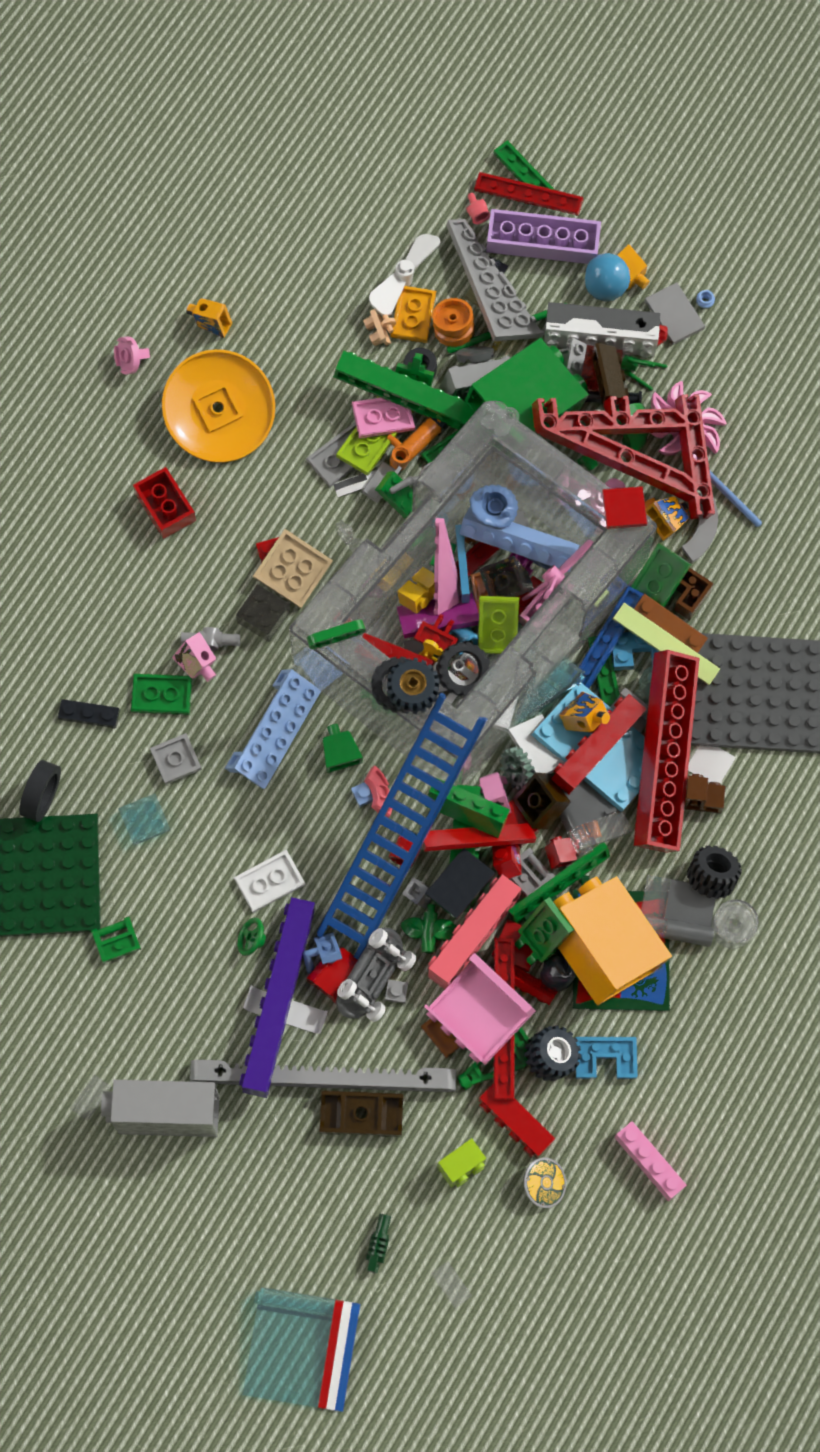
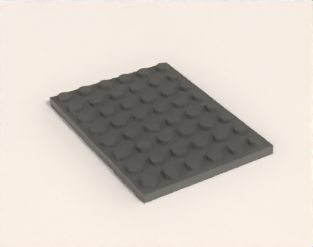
[691,633,820,754]

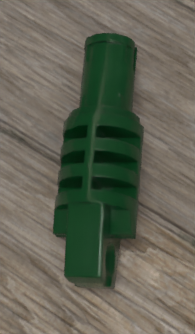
[366,1214,391,1274]

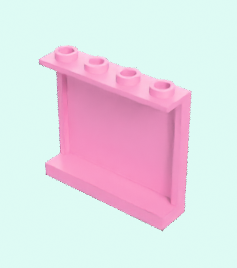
[424,953,536,1065]

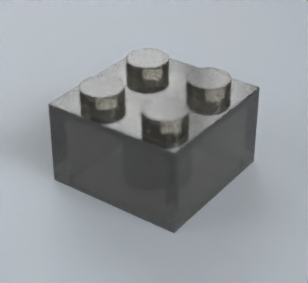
[236,584,290,642]

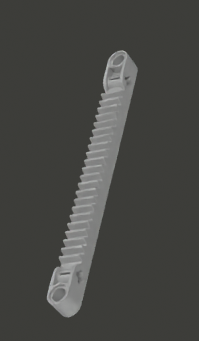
[190,1060,456,1092]

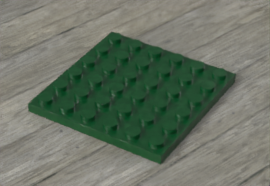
[0,814,101,937]

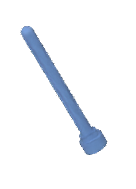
[709,470,762,527]

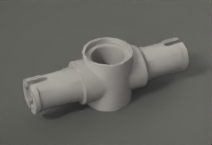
[181,627,240,651]

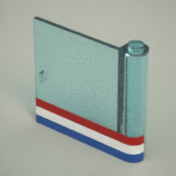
[243,1287,361,1412]

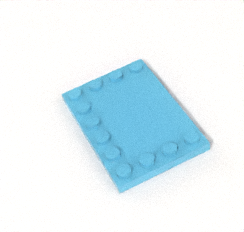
[531,681,645,812]

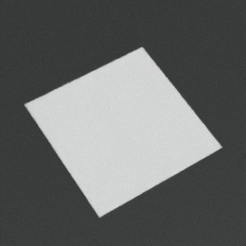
[688,746,736,783]

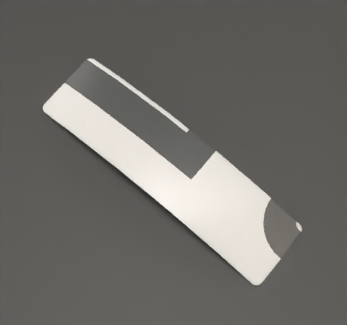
[334,470,377,497]

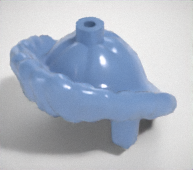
[469,484,518,528]

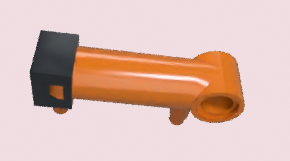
[387,416,449,471]

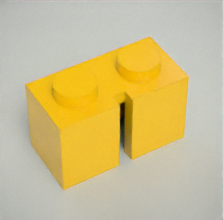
[397,567,435,614]

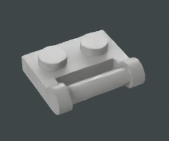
[510,848,555,897]

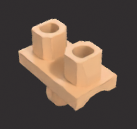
[363,309,396,346]

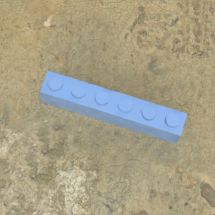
[459,507,580,572]

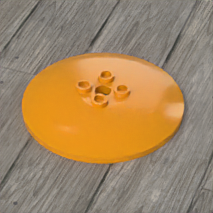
[162,349,275,463]

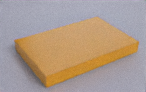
[390,286,436,343]

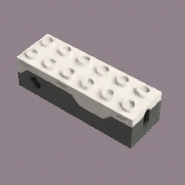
[544,302,668,358]

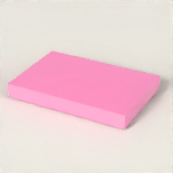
[352,398,415,439]

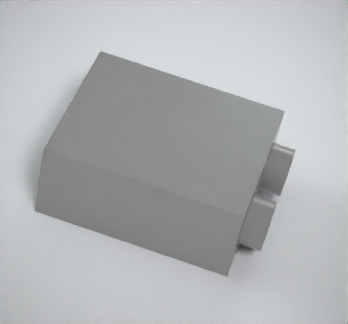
[101,1080,220,1137]

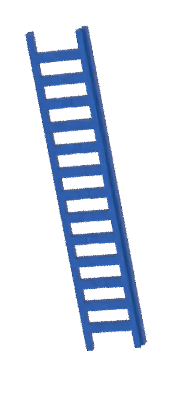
[317,693,488,960]

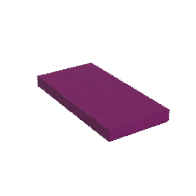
[396,592,479,639]

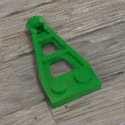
[457,1027,529,1091]

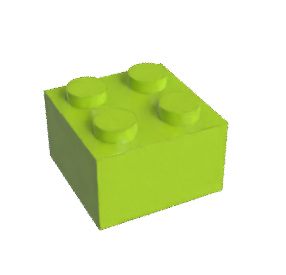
[437,1138,487,1188]

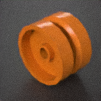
[432,298,475,347]

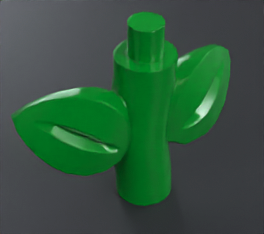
[401,904,457,954]

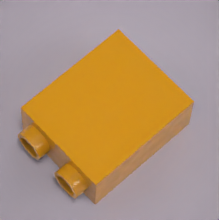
[553,876,672,1006]

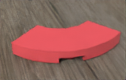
[364,765,392,818]

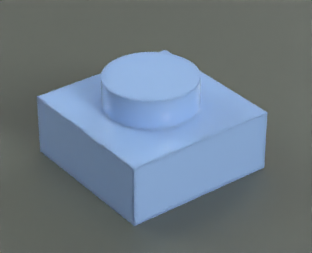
[351,782,373,807]

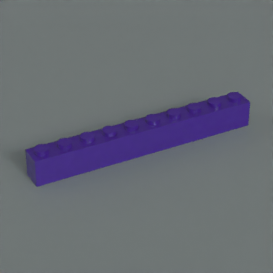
[239,897,315,1098]

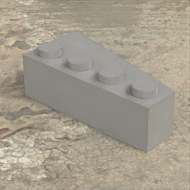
[439,356,511,401]

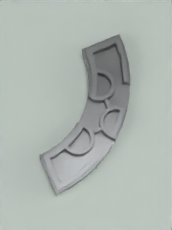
[681,493,718,563]

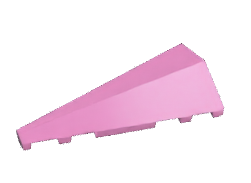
[434,518,461,615]

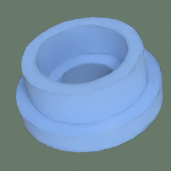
[696,290,715,308]

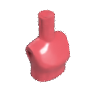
[466,193,490,225]

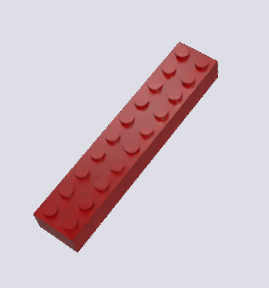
[633,650,700,853]

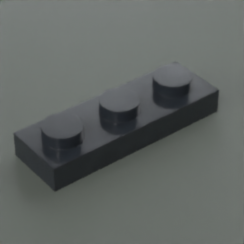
[58,699,120,728]

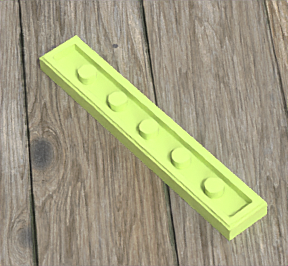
[613,603,720,686]

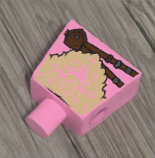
[172,632,216,682]

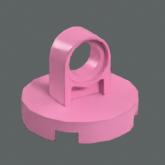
[114,336,150,375]

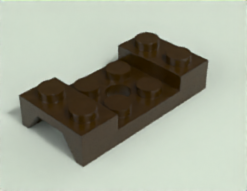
[319,1090,403,1138]

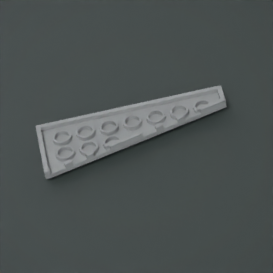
[446,219,545,341]

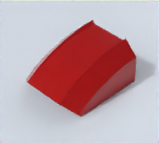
[307,947,358,1004]

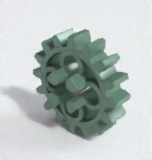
[499,746,535,790]

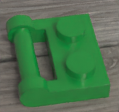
[91,916,141,964]

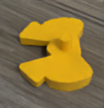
[419,639,443,665]

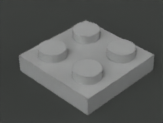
[150,733,202,785]

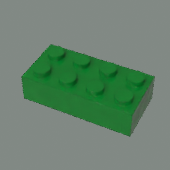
[375,471,425,521]

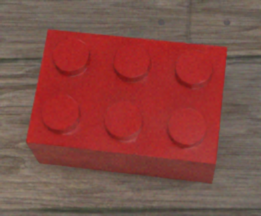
[133,467,196,539]

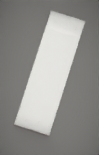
[243,985,328,1034]

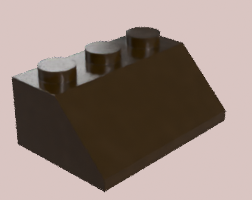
[592,343,629,410]

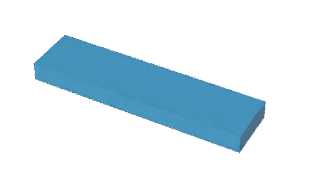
[455,525,470,603]

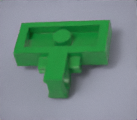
[396,353,434,387]

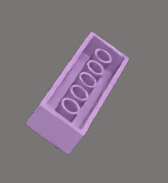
[486,209,601,264]

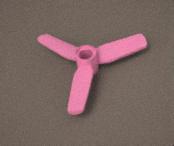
[521,540,595,601]

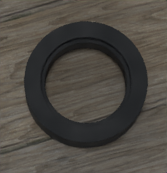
[19,760,61,822]

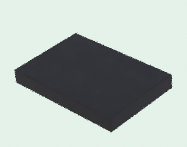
[425,848,495,920]

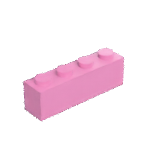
[614,1121,687,1202]

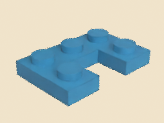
[612,632,659,671]
[575,1037,638,1079]

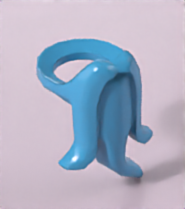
[449,627,478,656]

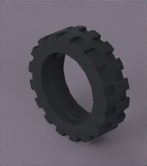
[436,642,491,696]
[371,657,413,713]

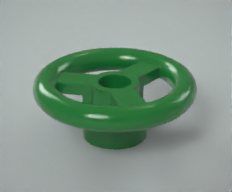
[237,917,266,956]

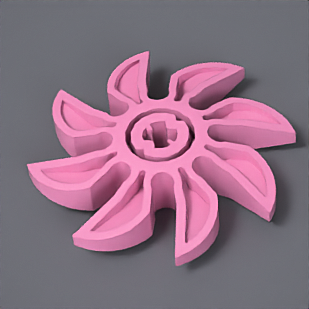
[651,381,726,460]

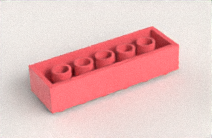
[428,874,522,989]

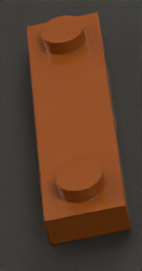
[634,594,708,653]

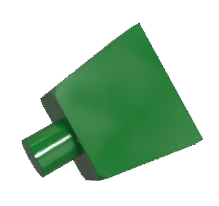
[323,724,363,773]

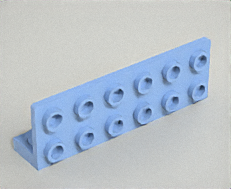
[225,669,321,789]

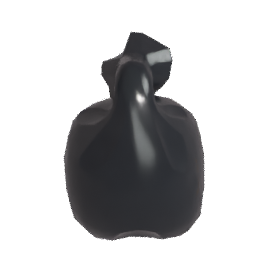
[540,955,576,992]

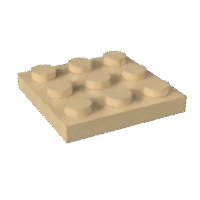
[253,529,333,609]

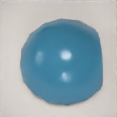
[585,253,630,302]

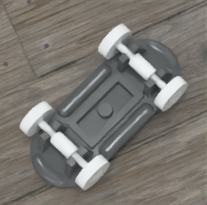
[336,928,416,1022]

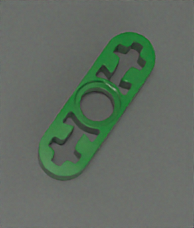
[306,620,366,649]

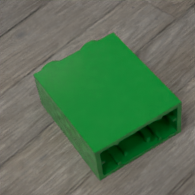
[465,338,589,458]

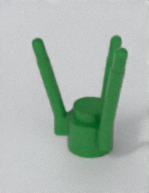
[620,355,668,391]

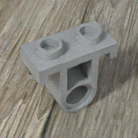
[560,337,587,376]

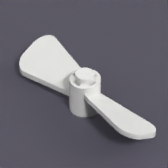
[369,234,440,316]

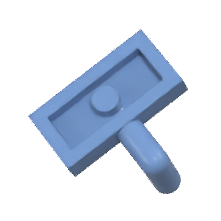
[303,933,342,974]

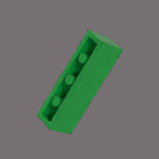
[425,778,510,838]

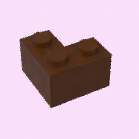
[674,568,714,621]
[684,774,725,814]

